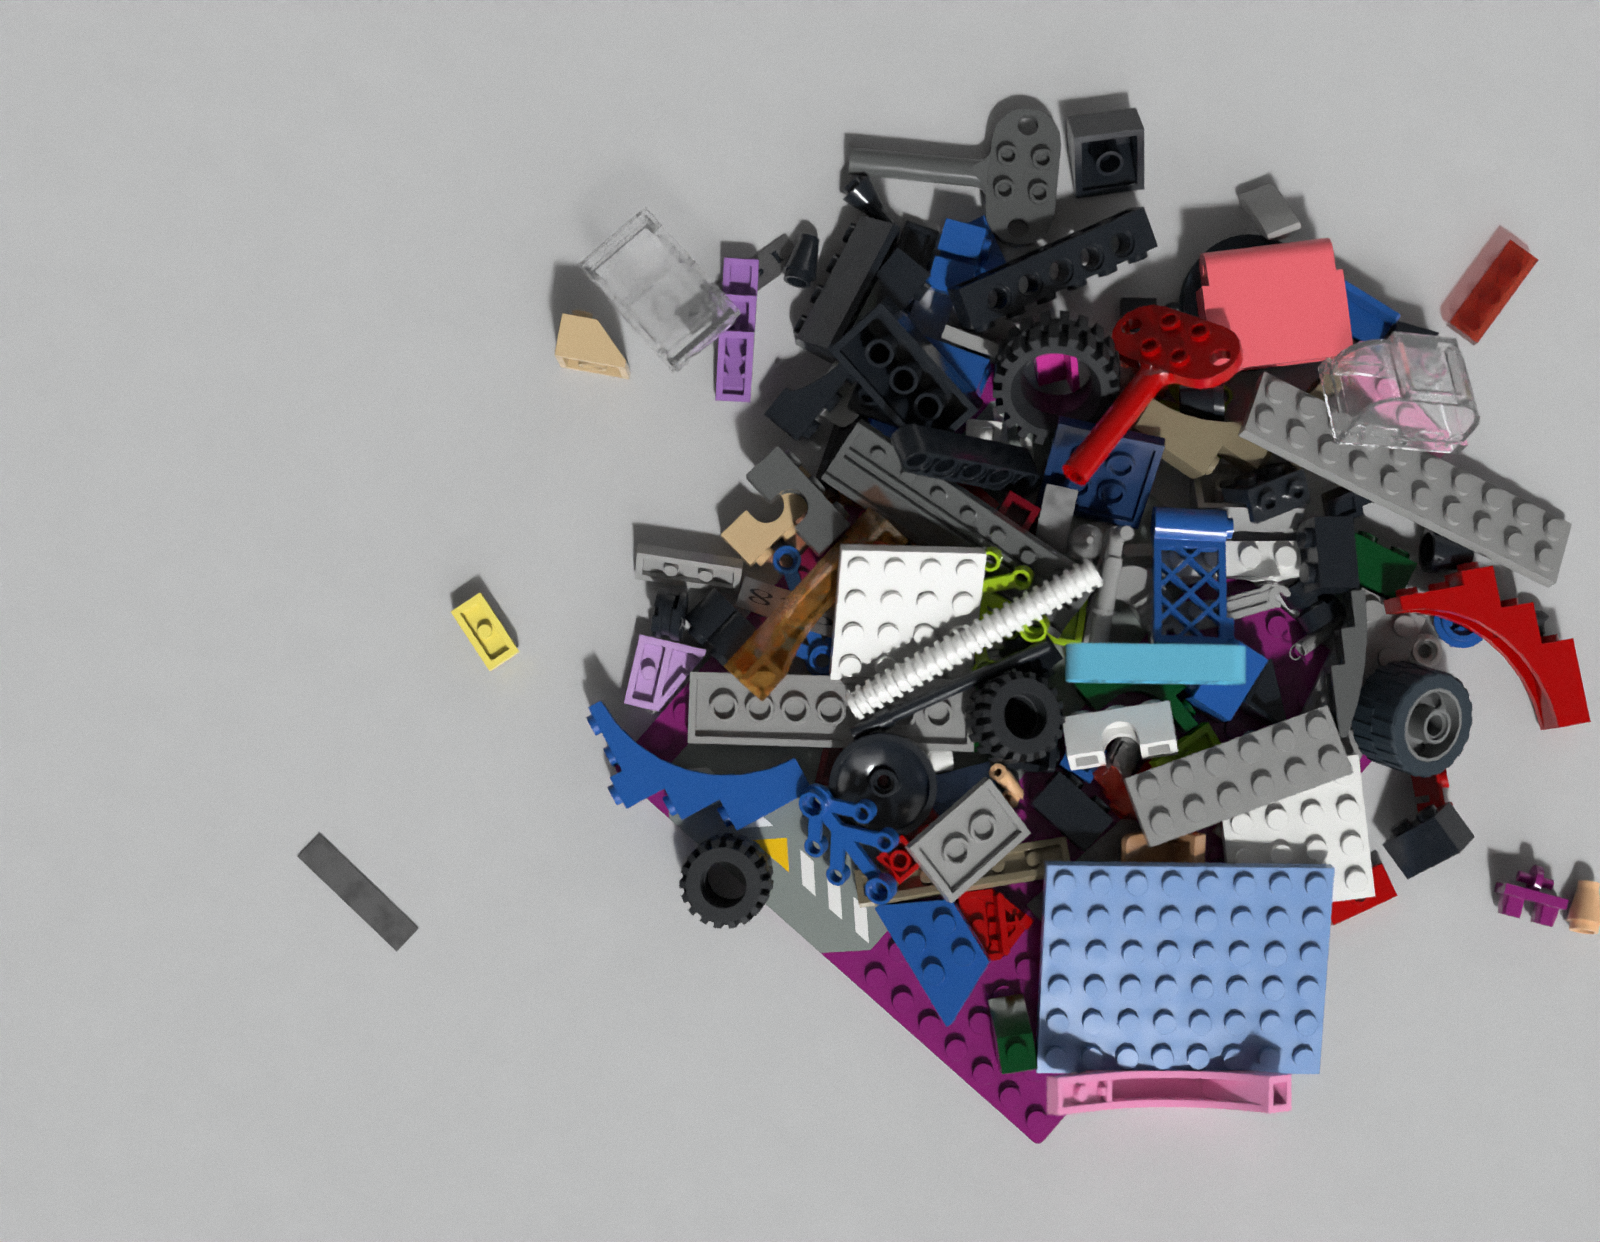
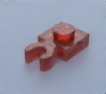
[1092,765,1138,821]

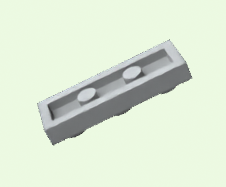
[635,543,744,595]

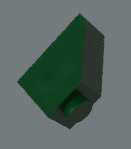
[987,993,1038,1075]

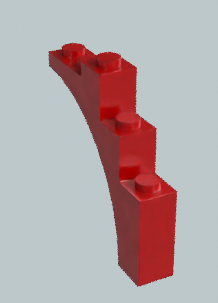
[1383,561,1591,730]

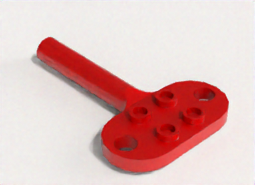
[1062,305,1243,485]

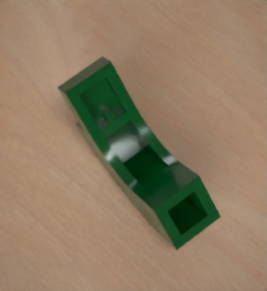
[1071,682,1198,734]

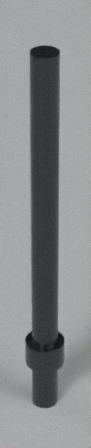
[849,639,1052,740]

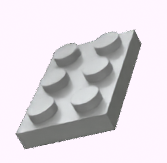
[905,777,1031,903]

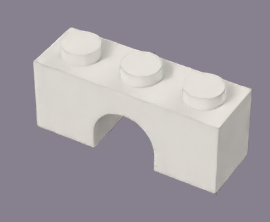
[1063,700,1178,771]

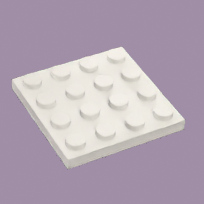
[829,544,987,680]
[1220,753,1375,902]

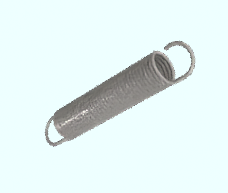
[1289,612,1346,660]

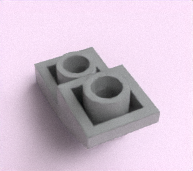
[1238,183,1301,240]

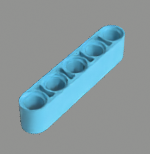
[1065,643,1246,685]

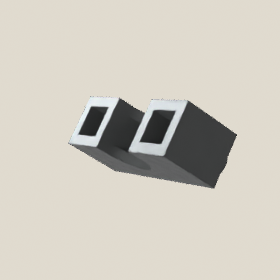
[746,446,851,557]

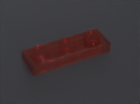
[1446,239,1538,345]

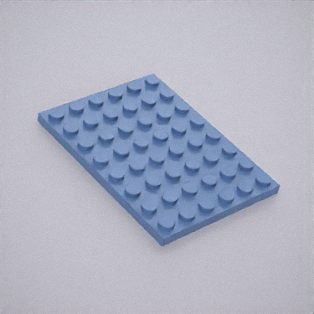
[1035,861,1335,1074]

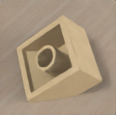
[554,310,631,380]

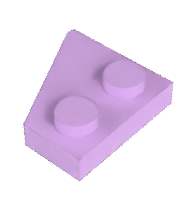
[624,635,706,712]

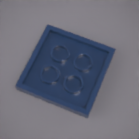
[1035,416,1165,529]

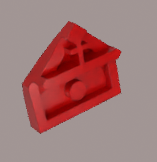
[955,888,1034,961]

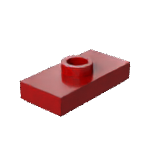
[1331,863,1398,926]

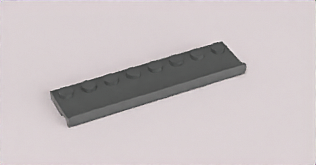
[821,419,1097,638]

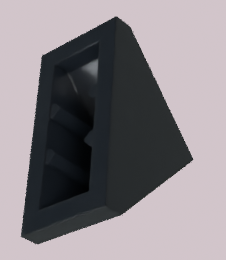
[1238,659,1287,727]

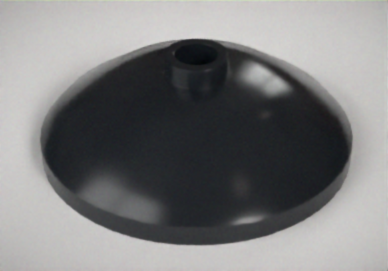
[829,732,937,839]

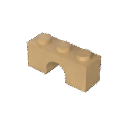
[721,465,827,568]

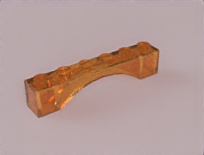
[724,507,909,702]

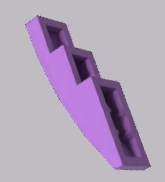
[715,257,759,402]

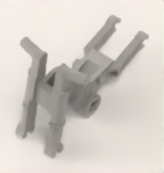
[1083,524,1291,644]

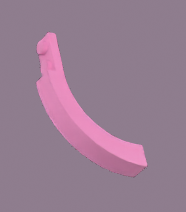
[1047,1070,1291,1115]

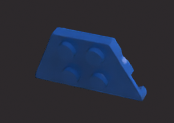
[875,899,991,1027]

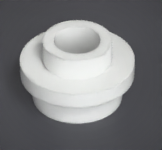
[1408,634,1442,668]

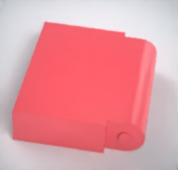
[1196,238,1354,372]

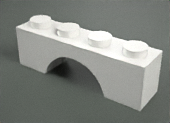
[1161,541,1301,585]

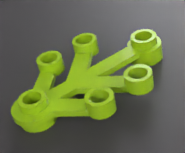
[979,547,1050,644]

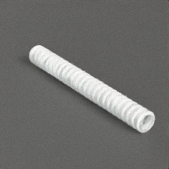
[845,557,1103,719]

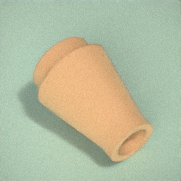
[1566,880,1600,934]

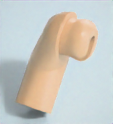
[989,763,1024,808]

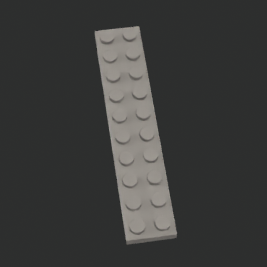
[1238,372,1572,588]

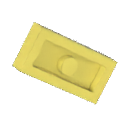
[451,593,520,671]

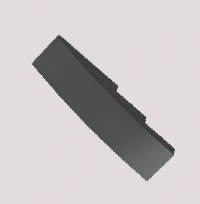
[1323,590,1367,738]

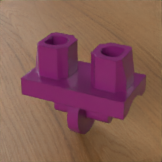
[1494,864,1569,927]

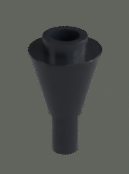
[843,175,899,225]

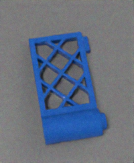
[1150,507,1234,645]

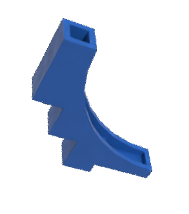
[586,701,810,831]

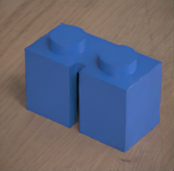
[928,218,993,295]

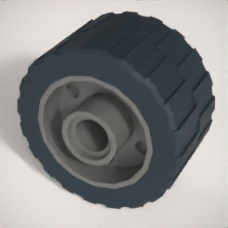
[1352,660,1473,778]

